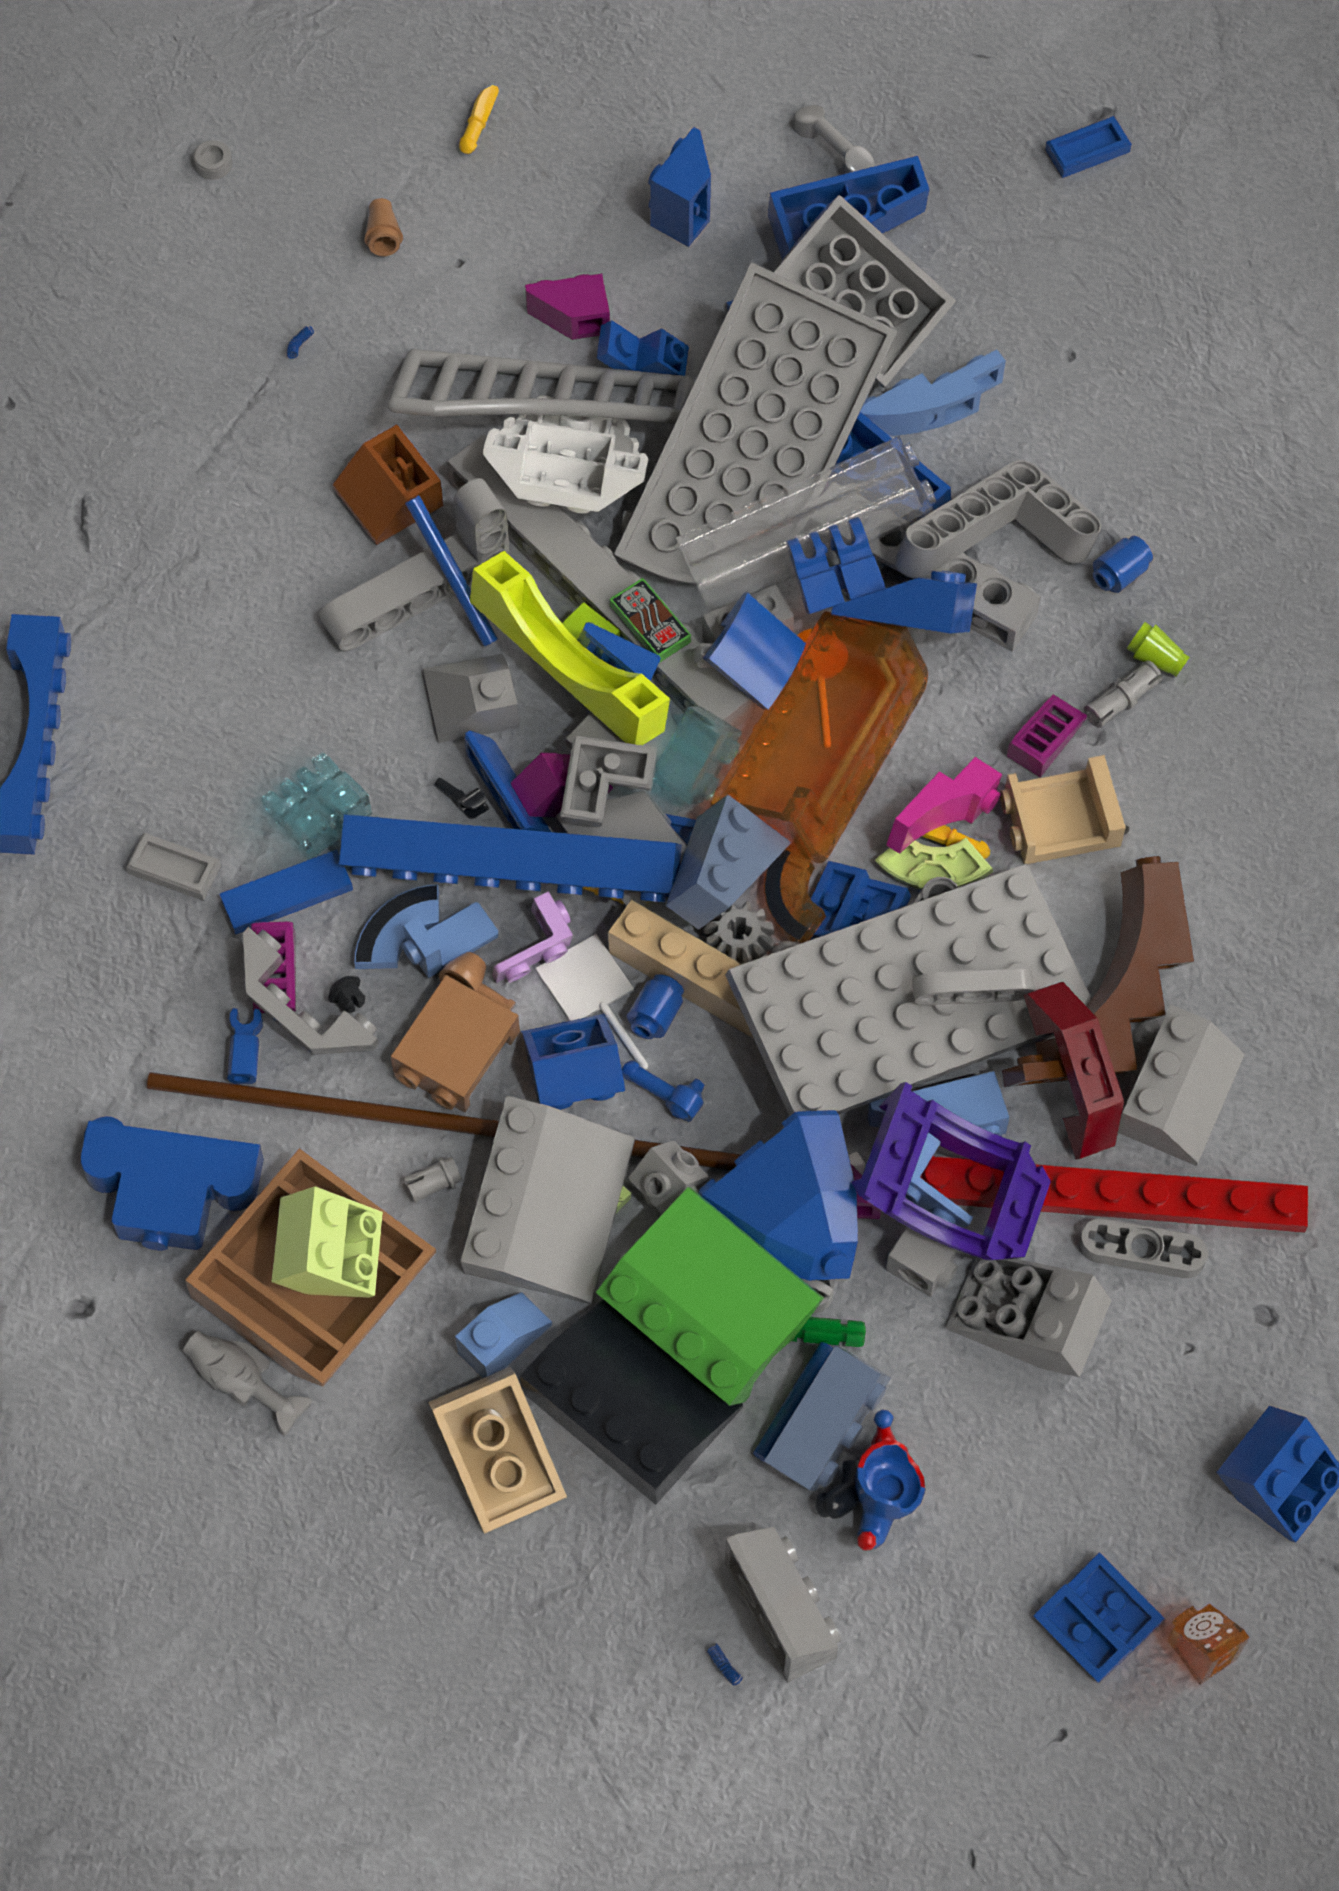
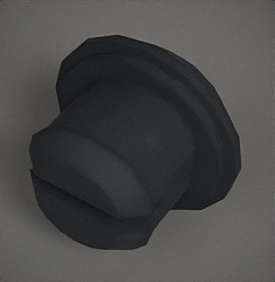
[328,976,365,1013]

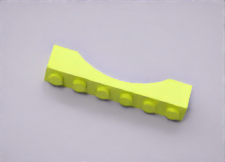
[470,551,670,746]

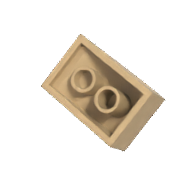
[428,1367,567,1534]

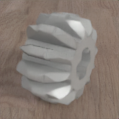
[704,900,774,964]

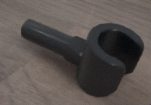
[435,778,489,819]

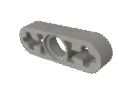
[912,968,1035,1005]
[1079,1218,1208,1278]

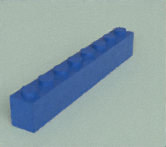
[339,814,682,902]

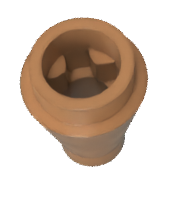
[364,198,403,256]

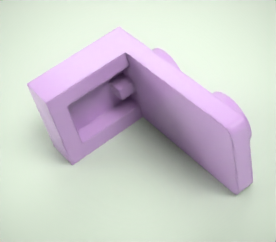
[492,891,573,983]

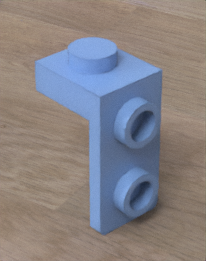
[402,902,499,978]
[905,1133,973,1228]

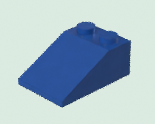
[831,570,977,634]

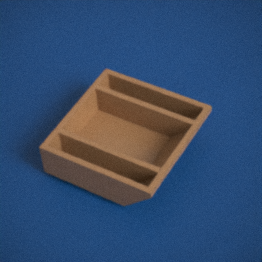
[185,1148,436,1387]

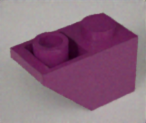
[525,273,610,340]
[511,752,613,817]

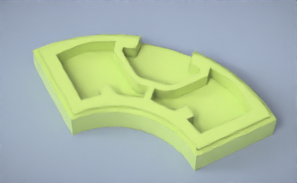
[875,838,994,890]

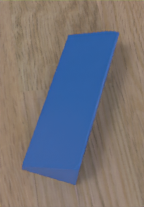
[464,730,551,832]

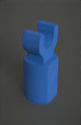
[227,1008,263,1084]

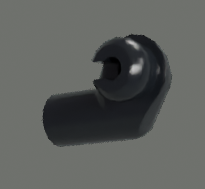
[815,1460,861,1519]

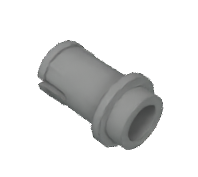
[404,1157,462,1203]

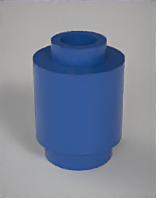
[1093,535,1153,593]
[627,974,684,1039]

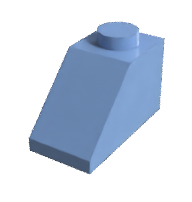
[455,1292,552,1378]

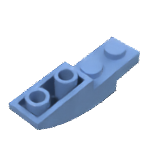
[860,349,1006,436]

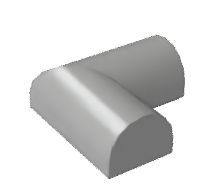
[560,735,657,827]

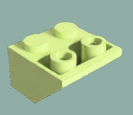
[272,1186,383,1298]

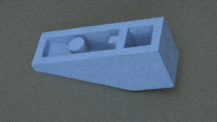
[868,1071,1009,1136]

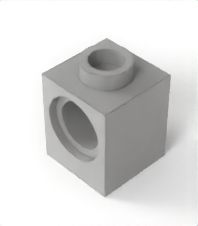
[886,1227,958,1297]

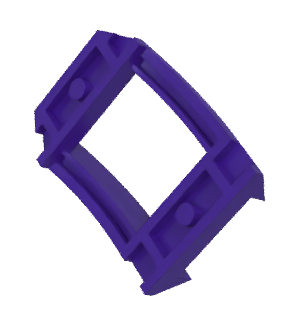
[851,1082,1051,1260]

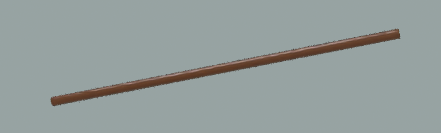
[147,1072,742,1170]

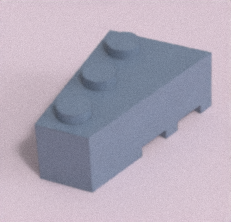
[666,794,792,930]
[764,1345,891,1491]

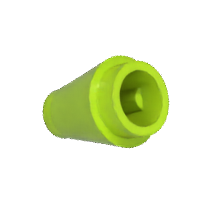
[1126,622,1190,677]

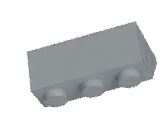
[1118,1004,1245,1166]
[725,1527,841,1683]

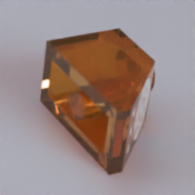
[1167,1604,1250,1685]

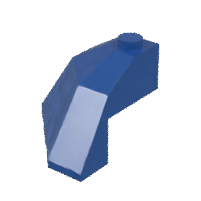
[698,1110,858,1281]

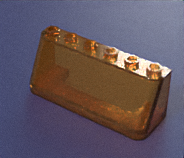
[710,611,928,863]

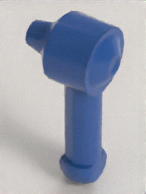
[622,1060,705,1122]

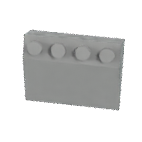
[773,195,956,388]
[460,1096,635,1305]

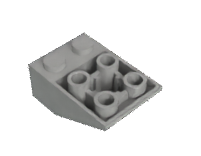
[946,1257,1111,1377]

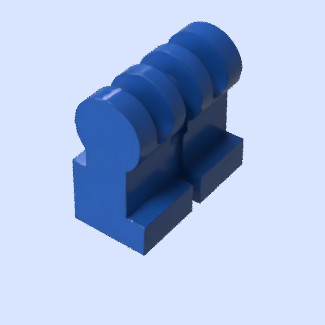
[787,517,886,614]

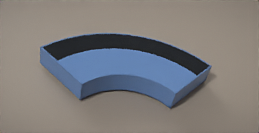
[354,884,439,969]

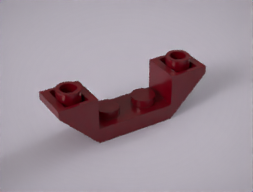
[1023,982,1124,1160]

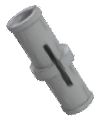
[1084,660,1163,728]

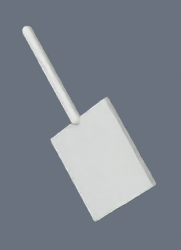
[535,934,648,1070]

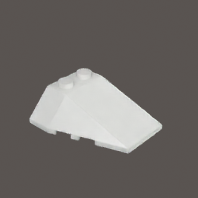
[483,395,648,513]

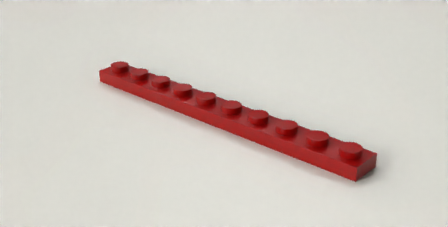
[920,1156,1308,1233]

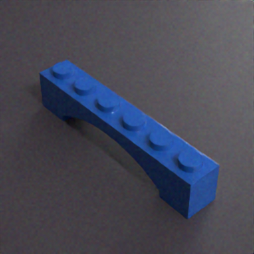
[0,614,71,855]

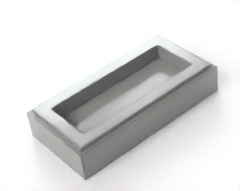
[126,832,221,901]

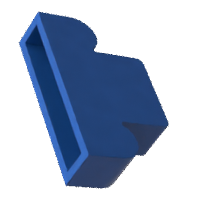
[81,1121,264,1251]

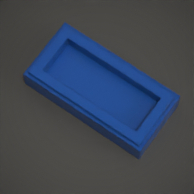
[1045,116,1132,178]

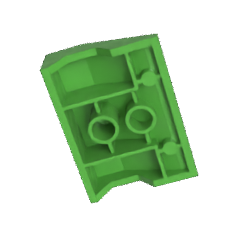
[596,1187,824,1406]

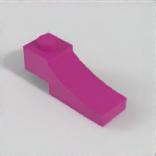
[886,757,1002,854]

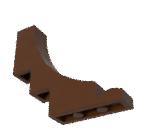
[1002,856,1194,1087]

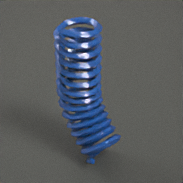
[287,326,314,358]
[707,1643,743,1685]

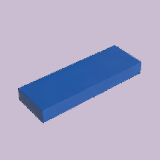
[219,849,353,935]

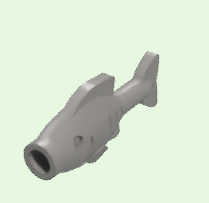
[183,1330,312,1436]

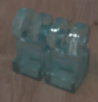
[261,753,372,860]

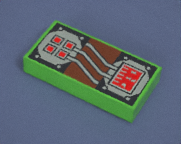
[610,578,691,663]

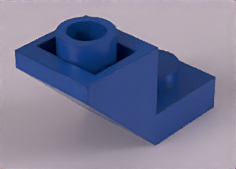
[596,320,689,376]

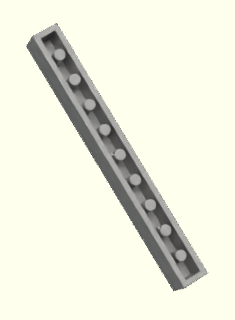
[447,434,754,743]

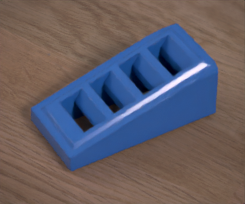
[577,622,661,681]

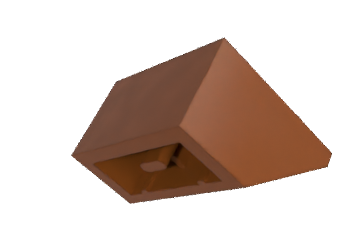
[333,424,444,545]

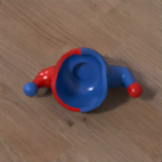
[855,1409,926,1551]

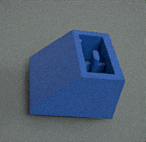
[648,127,711,247]
[1216,1406,1339,1543]

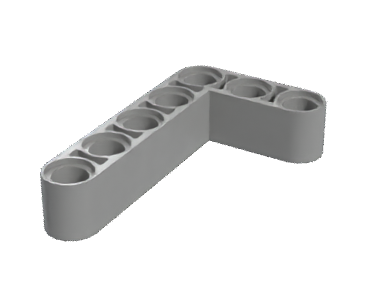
[894,460,1102,578]
[319,478,510,651]

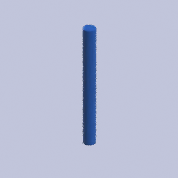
[405,496,498,647]

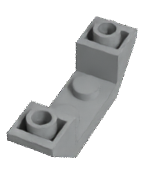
[243,927,379,1055]

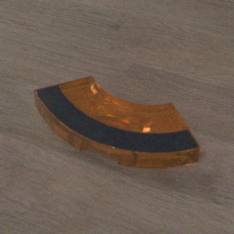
[764,849,826,944]

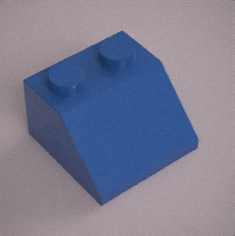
[521,1014,625,1110]

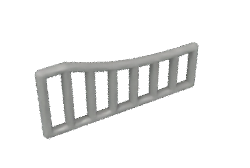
[388,349,694,424]

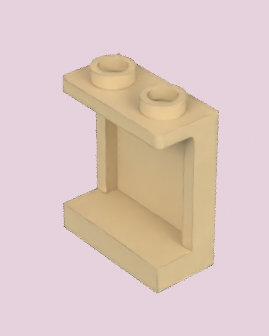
[1000,755,1126,864]

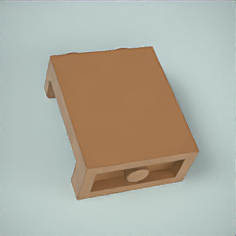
[391,975,520,1112]

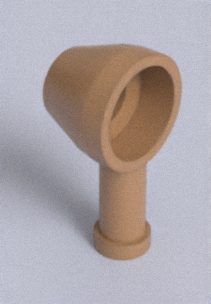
[439,952,516,1011]

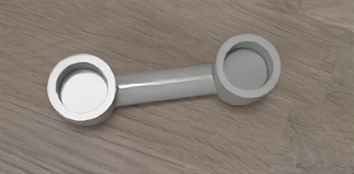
[794,105,875,174]

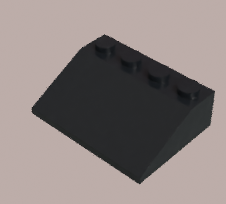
[520,1299,743,1505]

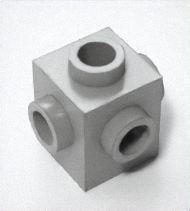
[628,1140,709,1214]

